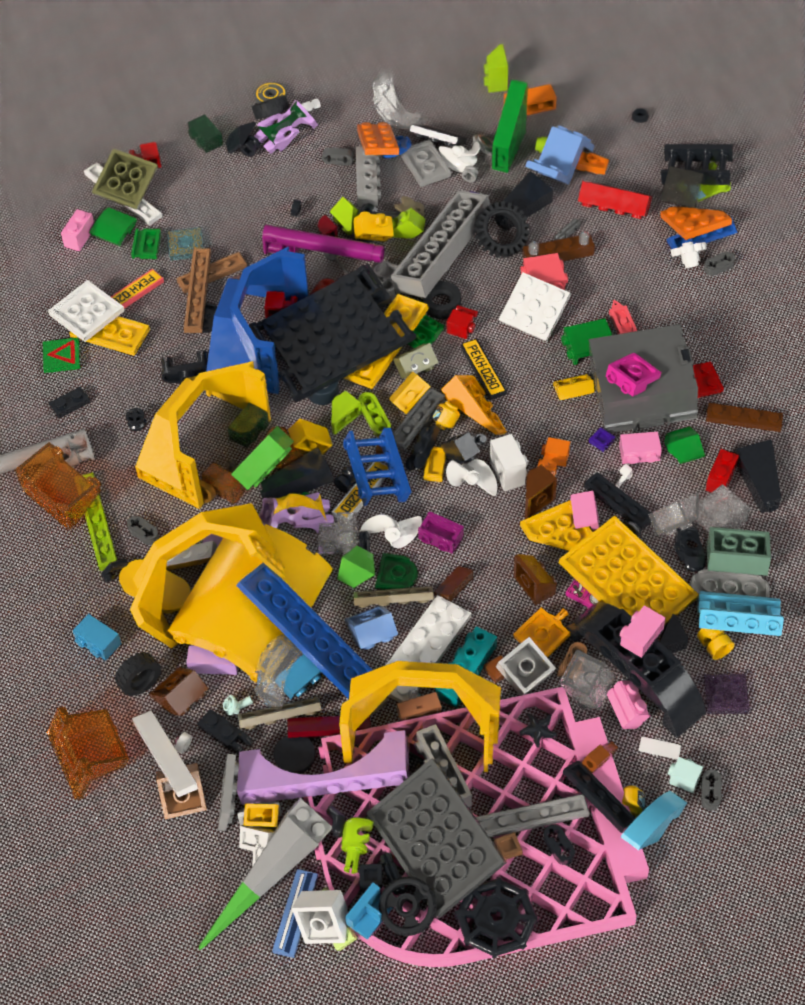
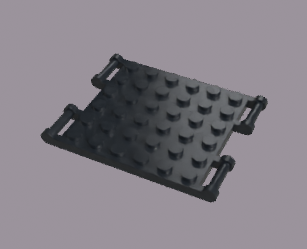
[249,265,416,402]

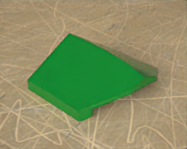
[664,426,705,464]

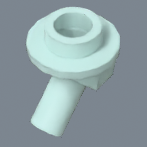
[223,695,253,716]

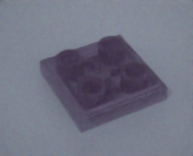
[703,674,750,714]

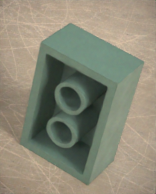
[707,527,771,576]

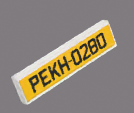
[332,462,389,524]

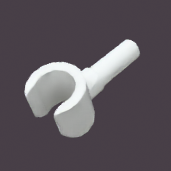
[615,464,633,488]

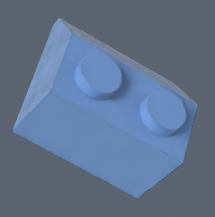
[345,606,398,650]

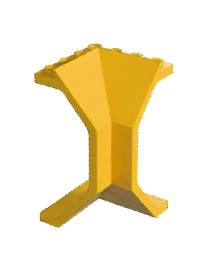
[135,361,271,509]
[130,503,286,648]
[339,661,501,772]

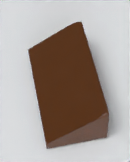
[433,566,474,602]

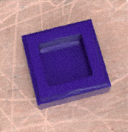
[589,427,615,452]

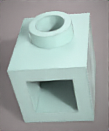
[668,757,703,793]

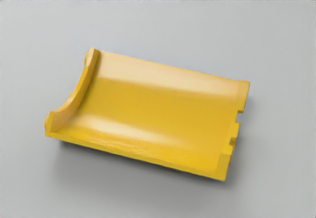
[168,524,333,683]

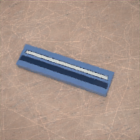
[272,869,318,958]

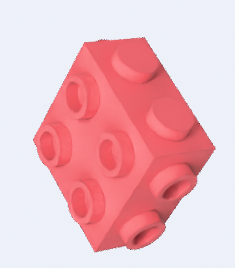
[520,253,568,290]

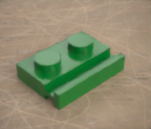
[131,228,161,259]

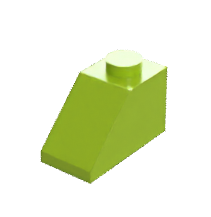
[331,390,362,435]

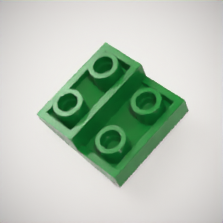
[89,207,137,247]
[408,315,445,348]

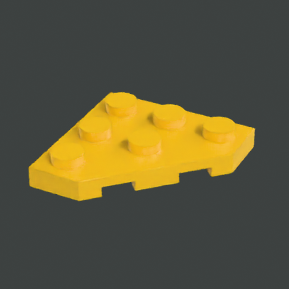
[520,500,593,551]

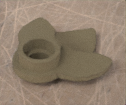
[394,196,425,217]

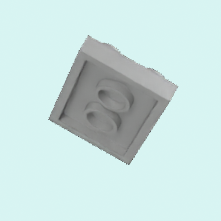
[400,140,451,187]
[218,754,239,831]

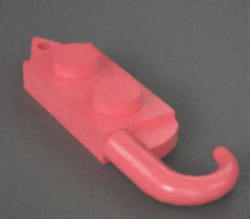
[609,300,637,334]

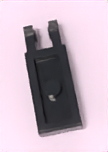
[406,425,440,471]
[197,709,253,754]

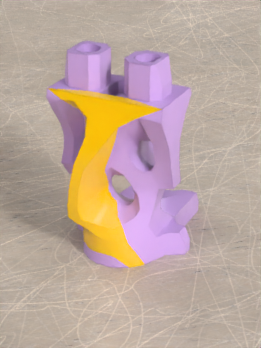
[259,492,334,533]

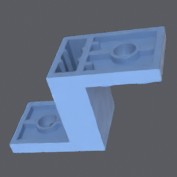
[525,125,595,185]

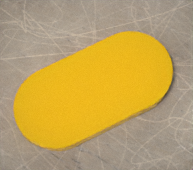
[119,559,191,614]

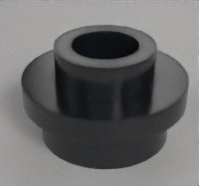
[632,108,648,123]

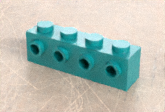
[434,626,497,708]

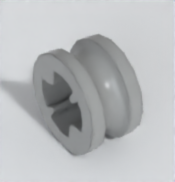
[462,165,478,182]

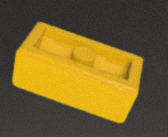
[553,374,595,400]

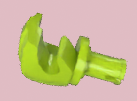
[341,817,374,874]

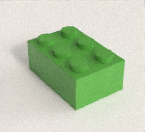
[231,426,294,490]

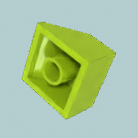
[483,44,508,93]

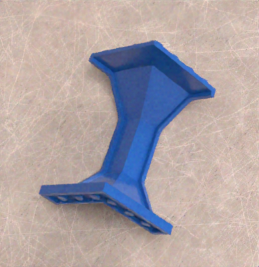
[206,246,309,394]

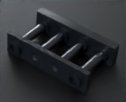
[661,144,733,185]

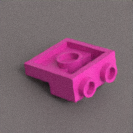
[606,353,662,397]

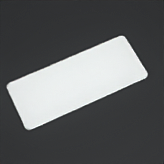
[639,737,681,760]

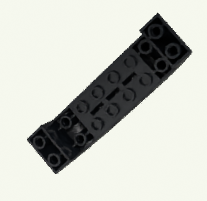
[565,602,706,738]

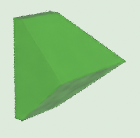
[337,545,375,589]

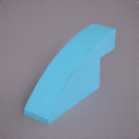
[621,791,687,850]

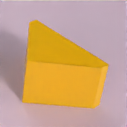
[244,804,279,827]

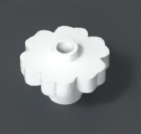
[671,242,707,268]

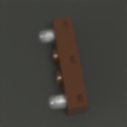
[522,231,595,261]

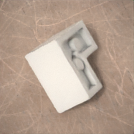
[239,826,277,866]

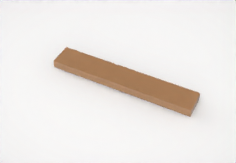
[184,248,211,333]

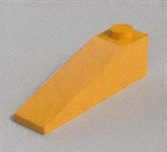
[441,375,507,435]

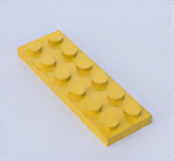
[344,294,429,389]

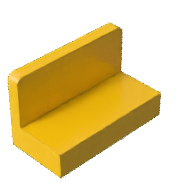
[389,372,431,414]

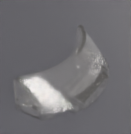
[372,70,430,130]
[254,634,303,707]

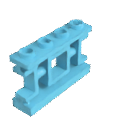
[697,591,784,636]

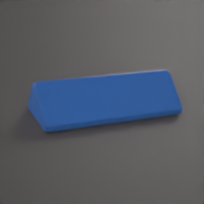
[666,217,738,249]

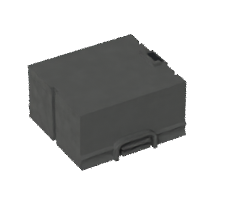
[589,324,698,433]

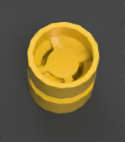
[697,628,735,660]

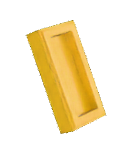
[423,447,446,482]

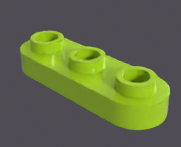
[358,392,391,437]

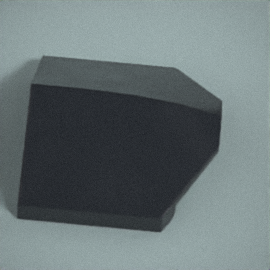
[226,122,256,154]

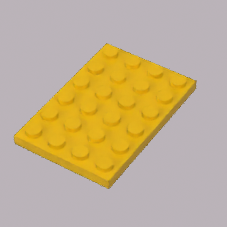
[558,516,699,626]

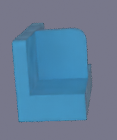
[345,883,394,939]

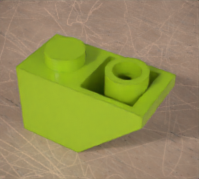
[330,197,359,236]
[392,208,426,239]

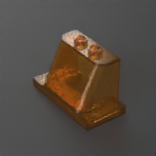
[47,707,129,800]

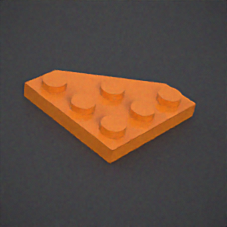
[660,206,732,240]

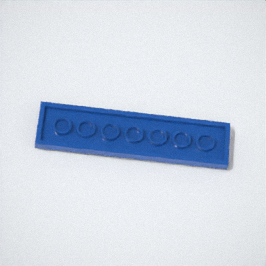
[236,563,372,699]

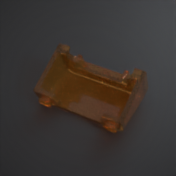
[14,442,101,530]

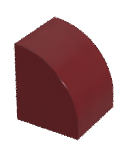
[318,215,338,237]

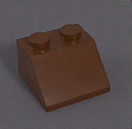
[524,464,557,519]
[514,554,557,605]
[149,667,209,716]

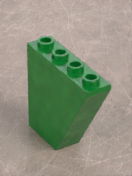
[492,79,528,173]

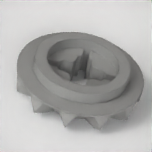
[473,134,493,155]

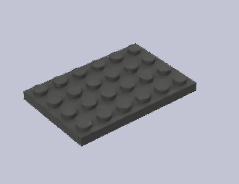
[367,758,507,918]

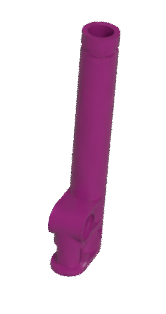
[262,224,385,263]

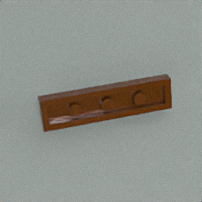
[706,403,783,432]

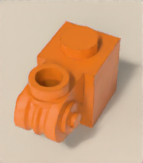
[538,437,570,476]

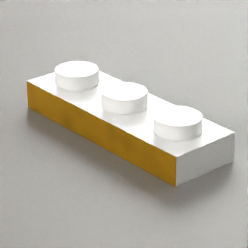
[166,541,217,571]

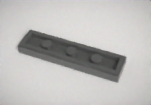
[393,388,445,451]

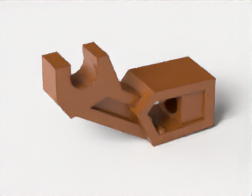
[582,742,618,773]

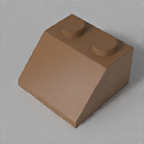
[156,763,207,819]

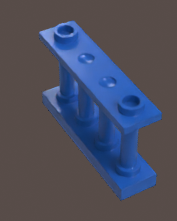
[343,428,411,506]

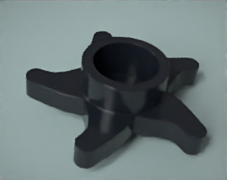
[520,714,557,748]

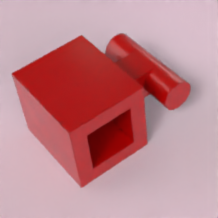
[129,142,161,168]
[264,291,297,318]
[447,305,478,339]

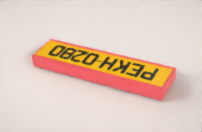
[111,269,164,309]

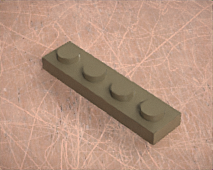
[353,586,434,608]
[238,697,321,729]

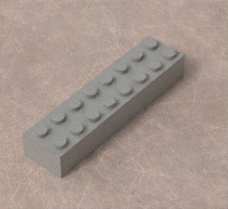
[391,190,490,298]

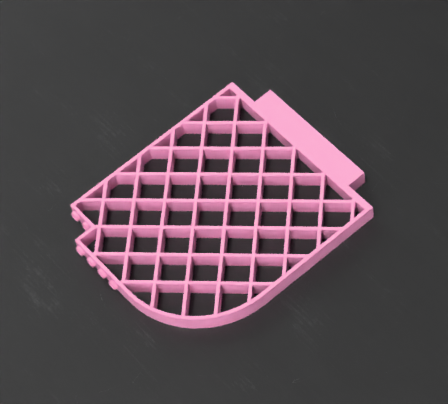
[303,686,649,967]

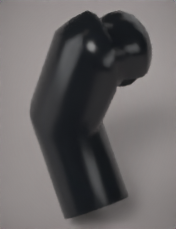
[101,558,128,583]
[326,806,347,838]

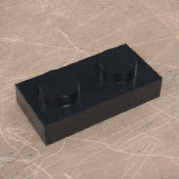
[49,386,91,419]

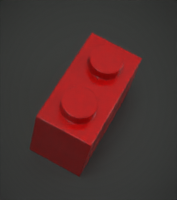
[705,449,739,497]

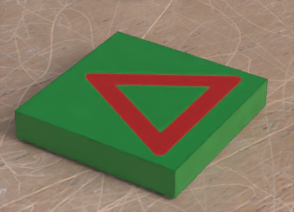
[43,338,81,373]

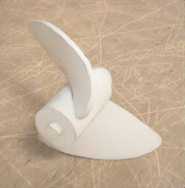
[439,142,481,173]
[446,459,497,496]
[361,514,422,548]

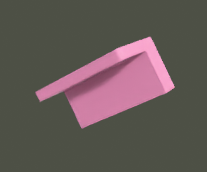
[571,491,600,532]

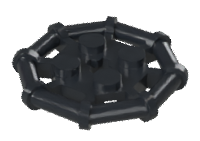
[454,877,539,958]

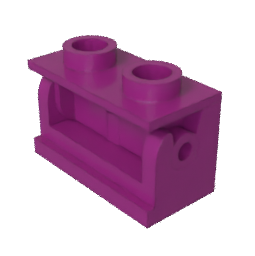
[418,511,464,554]

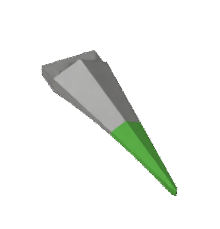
[199,798,332,950]

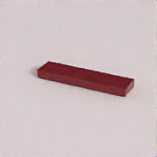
[287,715,371,738]

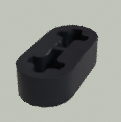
[543,825,575,865]

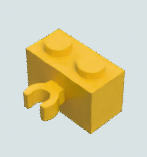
[354,212,394,242]
[288,419,333,455]

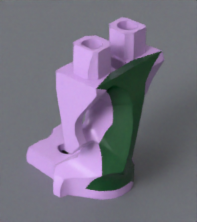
[254,100,318,154]

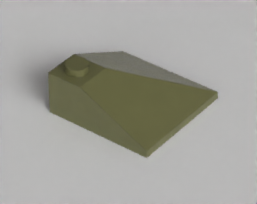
[92,148,158,210]

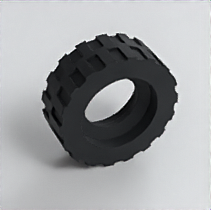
[252,95,290,119]
[422,281,461,319]
[115,652,162,696]

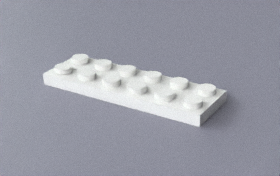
[385,595,471,702]

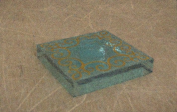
[167,227,204,261]

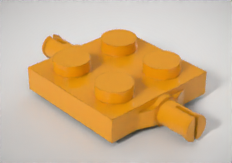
[513,607,571,658]

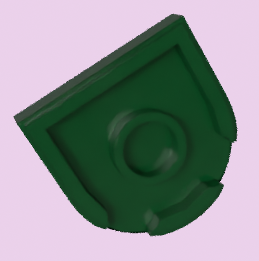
[375,553,418,590]

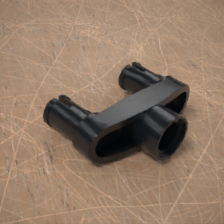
[161,350,208,384]

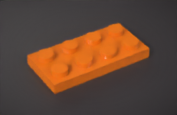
[357,122,399,155]

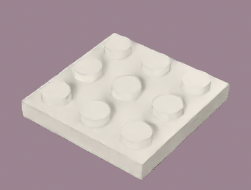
[499,272,571,342]
[48,280,124,342]

